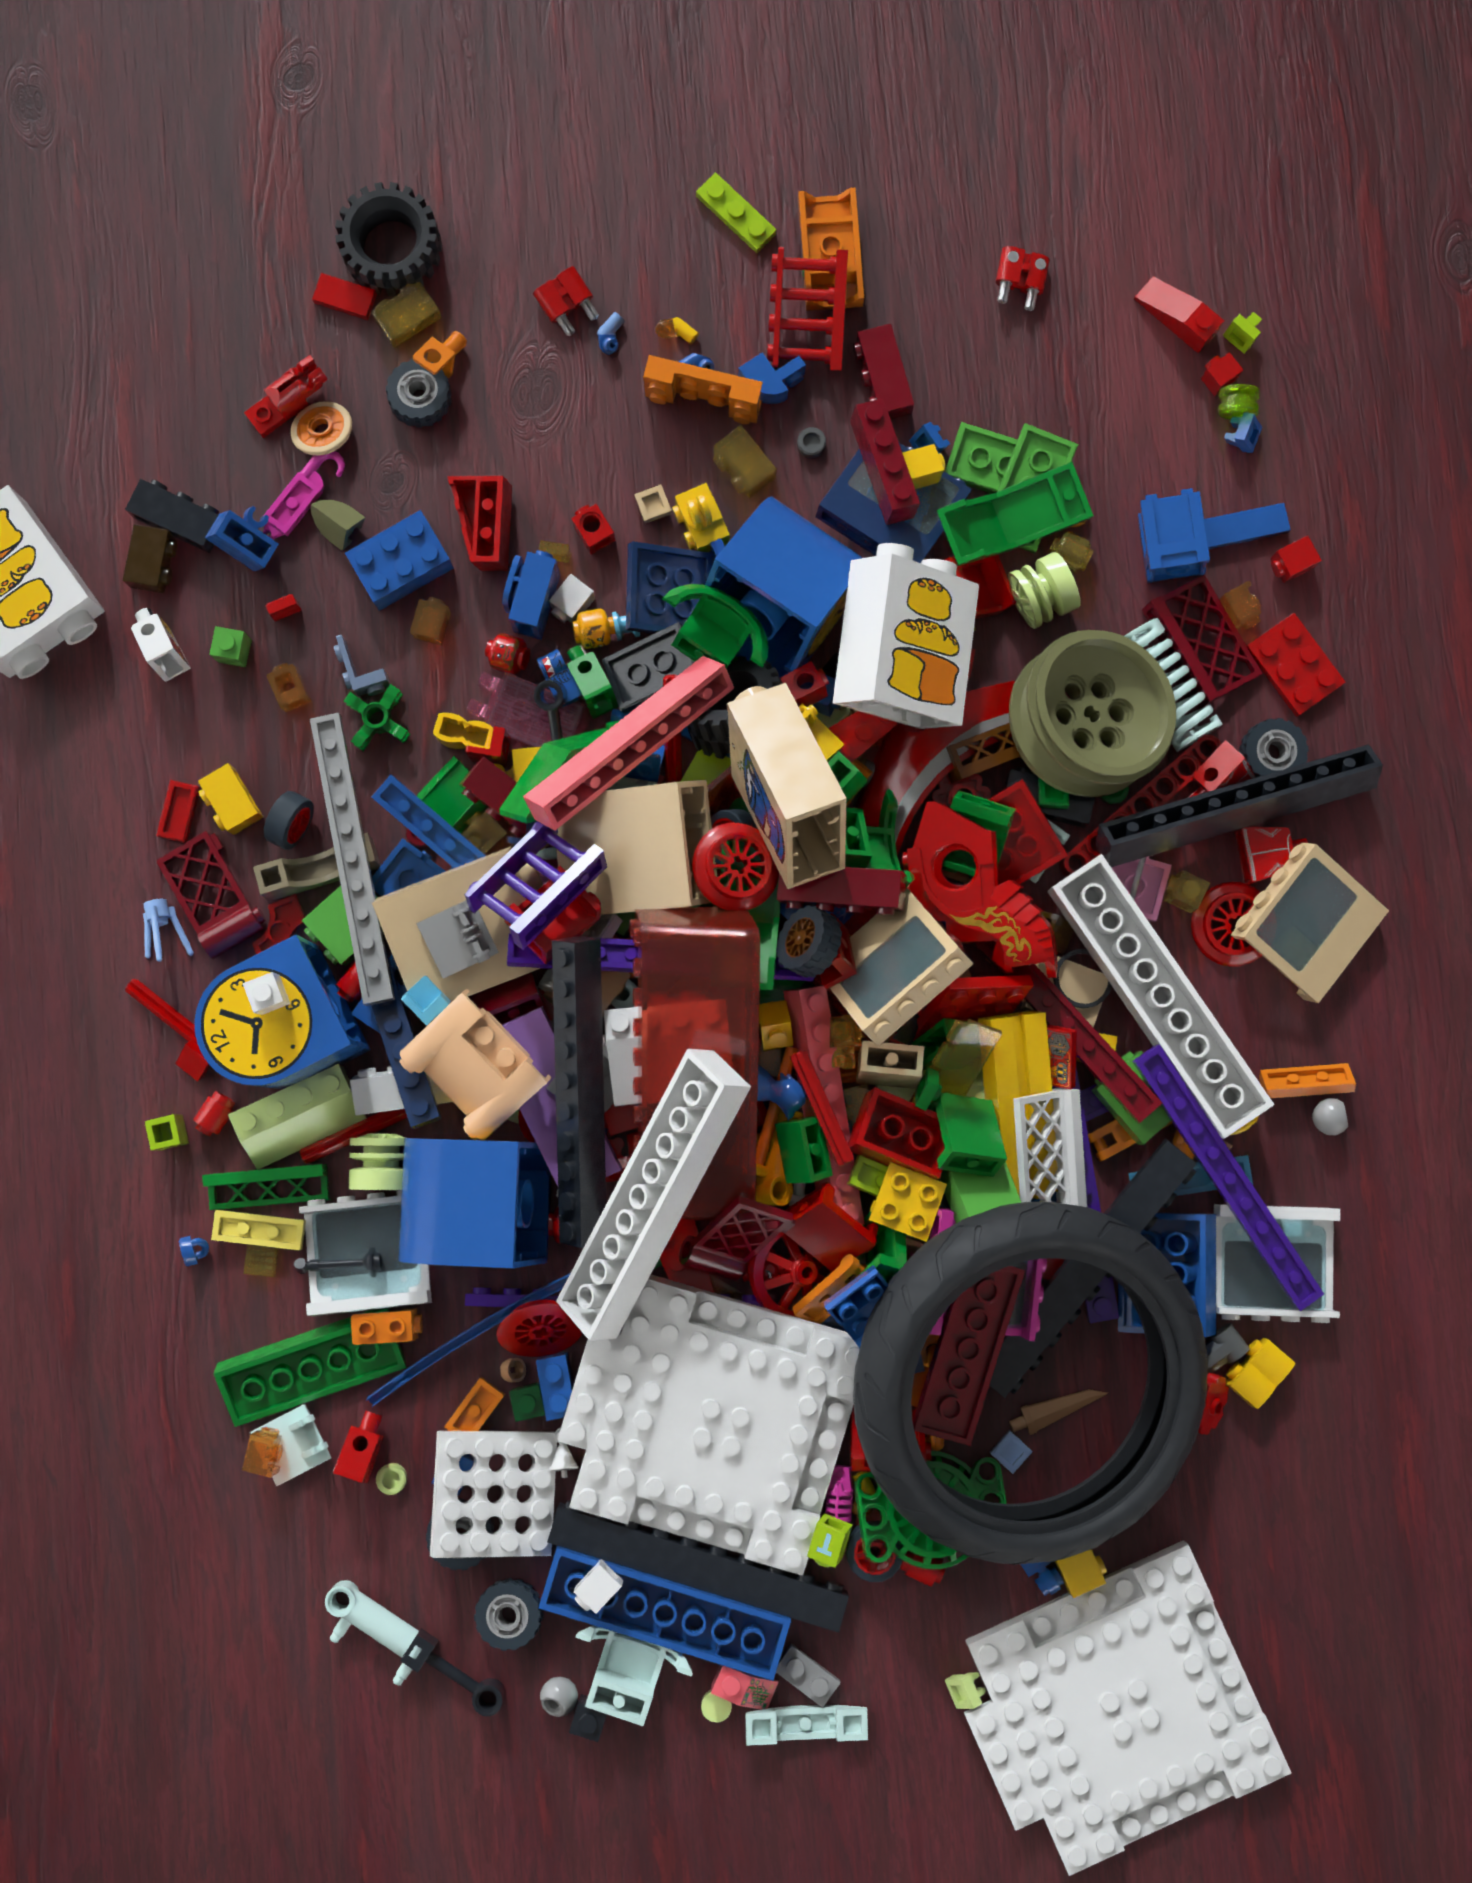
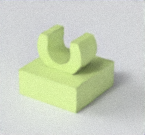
[945,1672,986,1709]

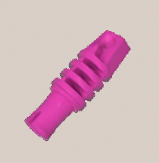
[825,1465,853,1551]

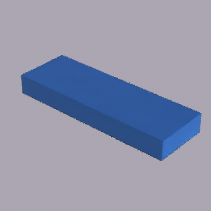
[1204,503,1291,549]

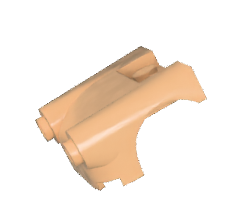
[400,989,552,1141]

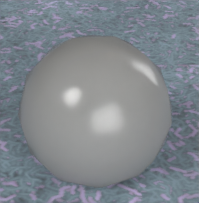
[1312,1098,1348,1136]
[540,1676,578,1717]

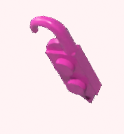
[263,451,345,539]

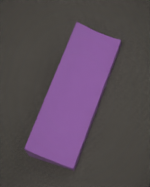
[502,1006,622,1186]

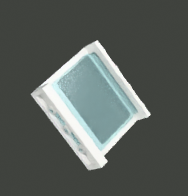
[299,1190,432,1316]
[1214,1204,1340,1323]

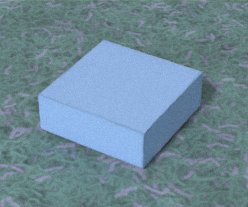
[990,1430,1033,1474]

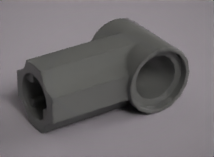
[1205,1323,1250,1375]

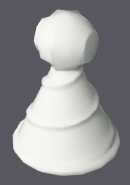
[549,1428,579,1478]

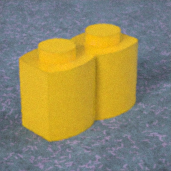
[433,713,493,749]
[1226,1338,1296,1409]

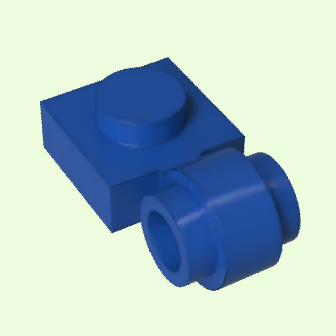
[1020,1561,1065,1596]

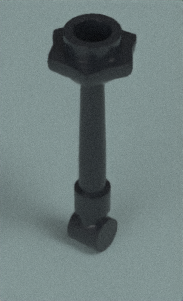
[294,1247,383,1277]

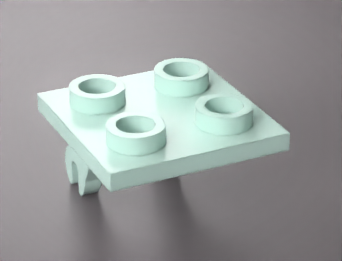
[250,1404,332,1486]

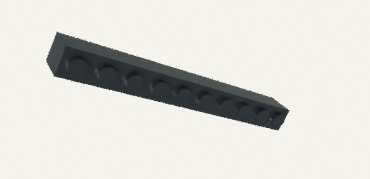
[1096,744,1383,867]
[552,936,606,1248]
[990,1138,1196,1398]
[547,1500,849,1633]

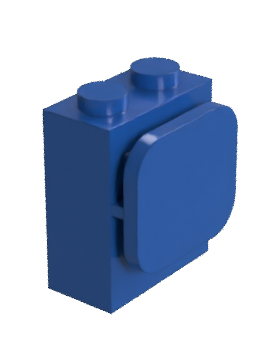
[502,550,561,640]

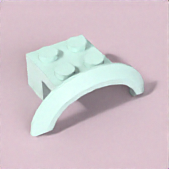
[575,1625,693,1726]

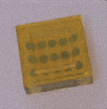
[539,540,571,563]
[243,1244,279,1277]

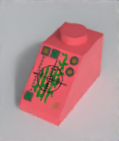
[711,1665,779,1710]

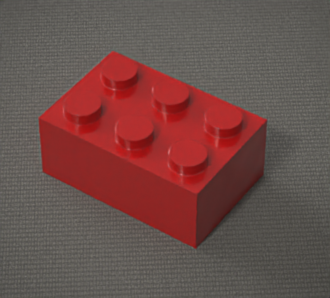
[848,1087,945,1180]

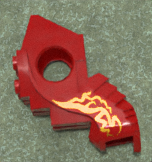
[902,801,1058,978]

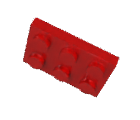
[1247,613,1346,717]

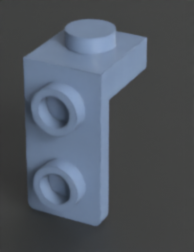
[334,635,390,696]

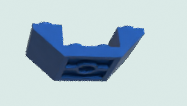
[824,1265,888,1349]

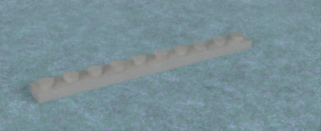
[310,713,395,1006]

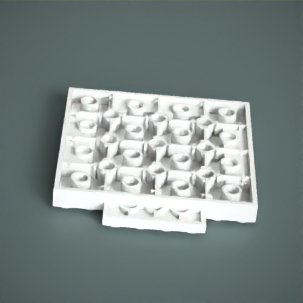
[557,1275,860,1576]
[964,1540,1291,1876]

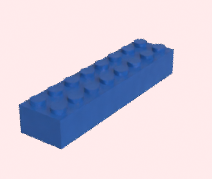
[538,1546,791,1681]

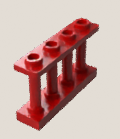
[767,247,848,371]

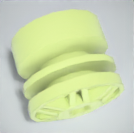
[1008,552,1081,629]
[349,1134,406,1190]

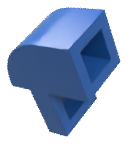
[738,352,806,404]

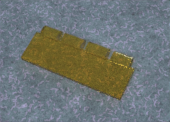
[909,1019,1002,1103]

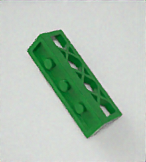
[202,1164,330,1210]

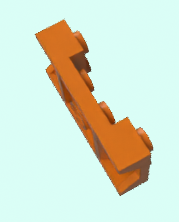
[798,187,864,311]
[643,355,763,424]

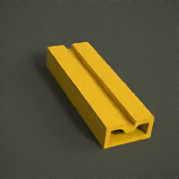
[978,1010,1058,1199]

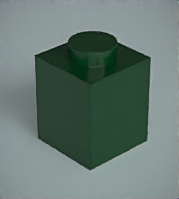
[509,1382,545,1422]

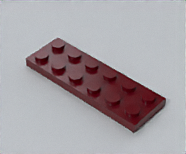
[913,1265,1025,1446]

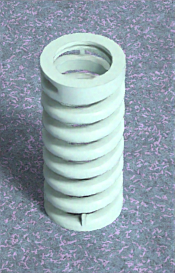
[1124,618,1223,752]

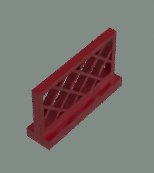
[1142,574,1263,709]

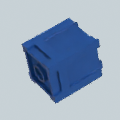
[1137,488,1210,583]

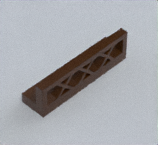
[946,723,1020,783]

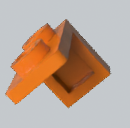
[351,1308,423,1345]

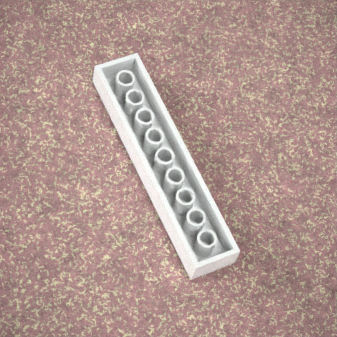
[1047,854,1275,1139]
[556,1049,751,1341]

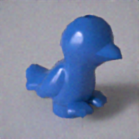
[737,1042,807,1121]

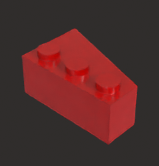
[447,476,513,571]

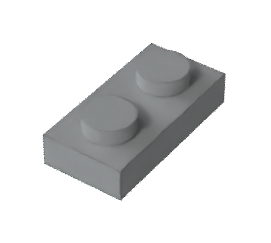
[776,1643,841,1708]

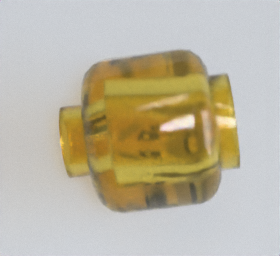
[1048,531,1094,575]

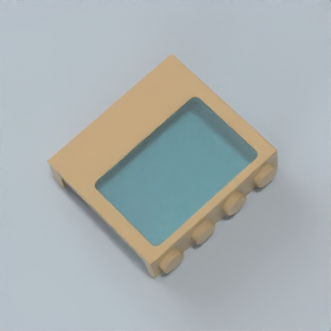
[1231,843,1389,1003]
[819,888,973,1046]

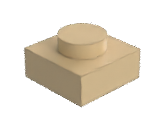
[634,485,672,524]

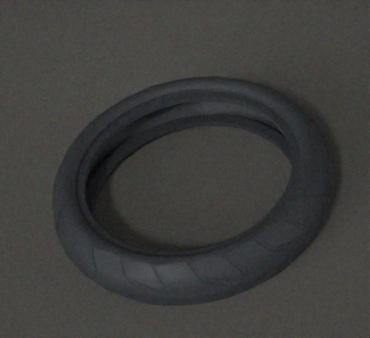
[853,1202,1208,1565]

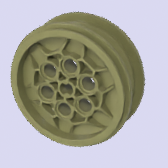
[1009,630,1176,797]

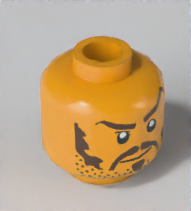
[572,609,616,649]

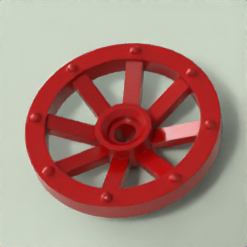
[749,1232,832,1318]

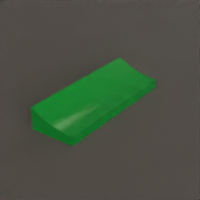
[213,1308,407,1427]

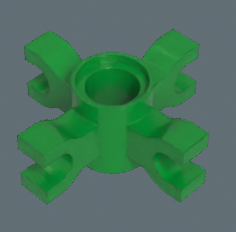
[343,684,411,752]

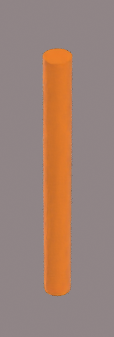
[752,1046,798,1165]

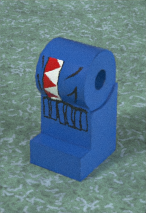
[537,649,583,710]

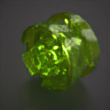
[1218,384,1260,420]

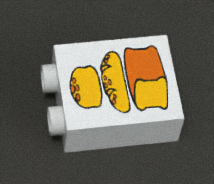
[0,485,105,679]
[833,543,979,729]

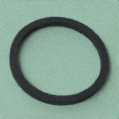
[1053,949,1112,1008]

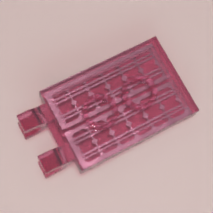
[467,671,586,747]

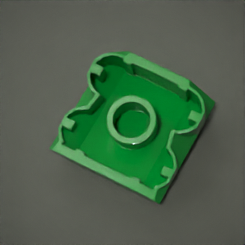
[417,756,488,834]

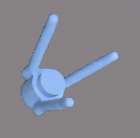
[143,899,194,962]

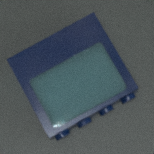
[815,443,972,563]

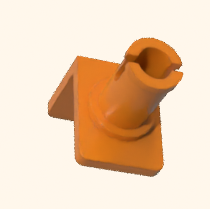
[413,331,467,378]

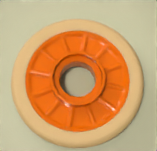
[291,402,352,456]

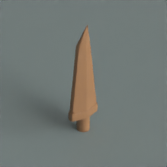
[1009,1389,1108,1435]

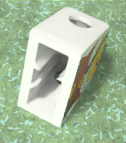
[131,608,191,682]

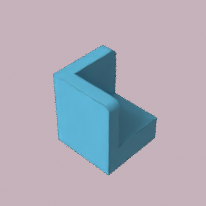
[401,976,451,1026]

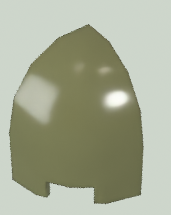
[311,500,365,551]

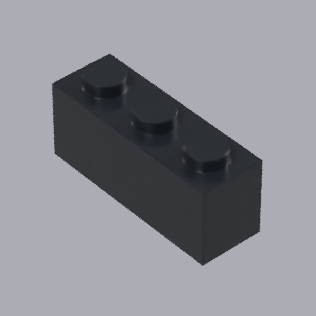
[125,478,219,553]
[1004,767,1095,828]

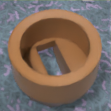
[500,1358,526,1383]

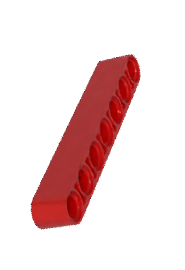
[1060,735,1221,877]

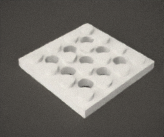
[430,1431,557,1558]

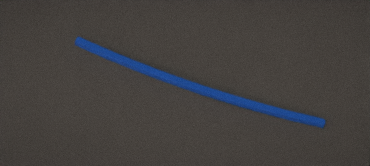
[366,1273,570,1407]

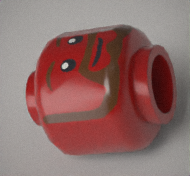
[485,633,531,675]

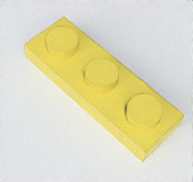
[211,1210,306,1250]

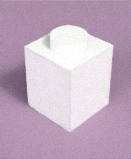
[549,574,595,623]
[243,972,291,1015]
[574,1559,623,1614]

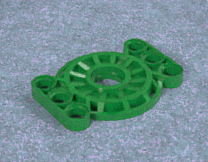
[855,1451,1007,1569]

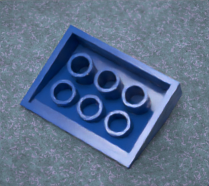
[1118,1213,1216,1337]

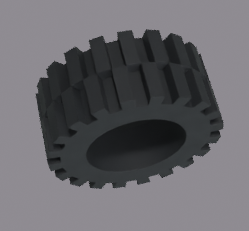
[335,182,442,296]
[687,656,782,759]

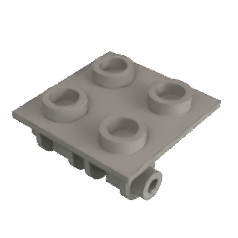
[416,900,499,979]

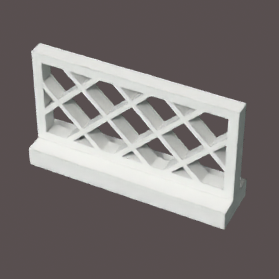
[1013,1088,1087,1207]

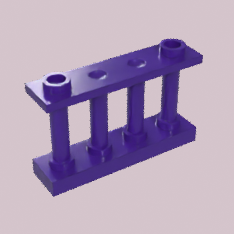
[464,821,607,950]

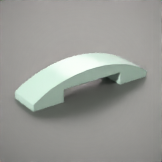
[745,1705,868,1746]

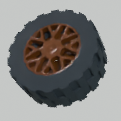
[776,905,842,978]

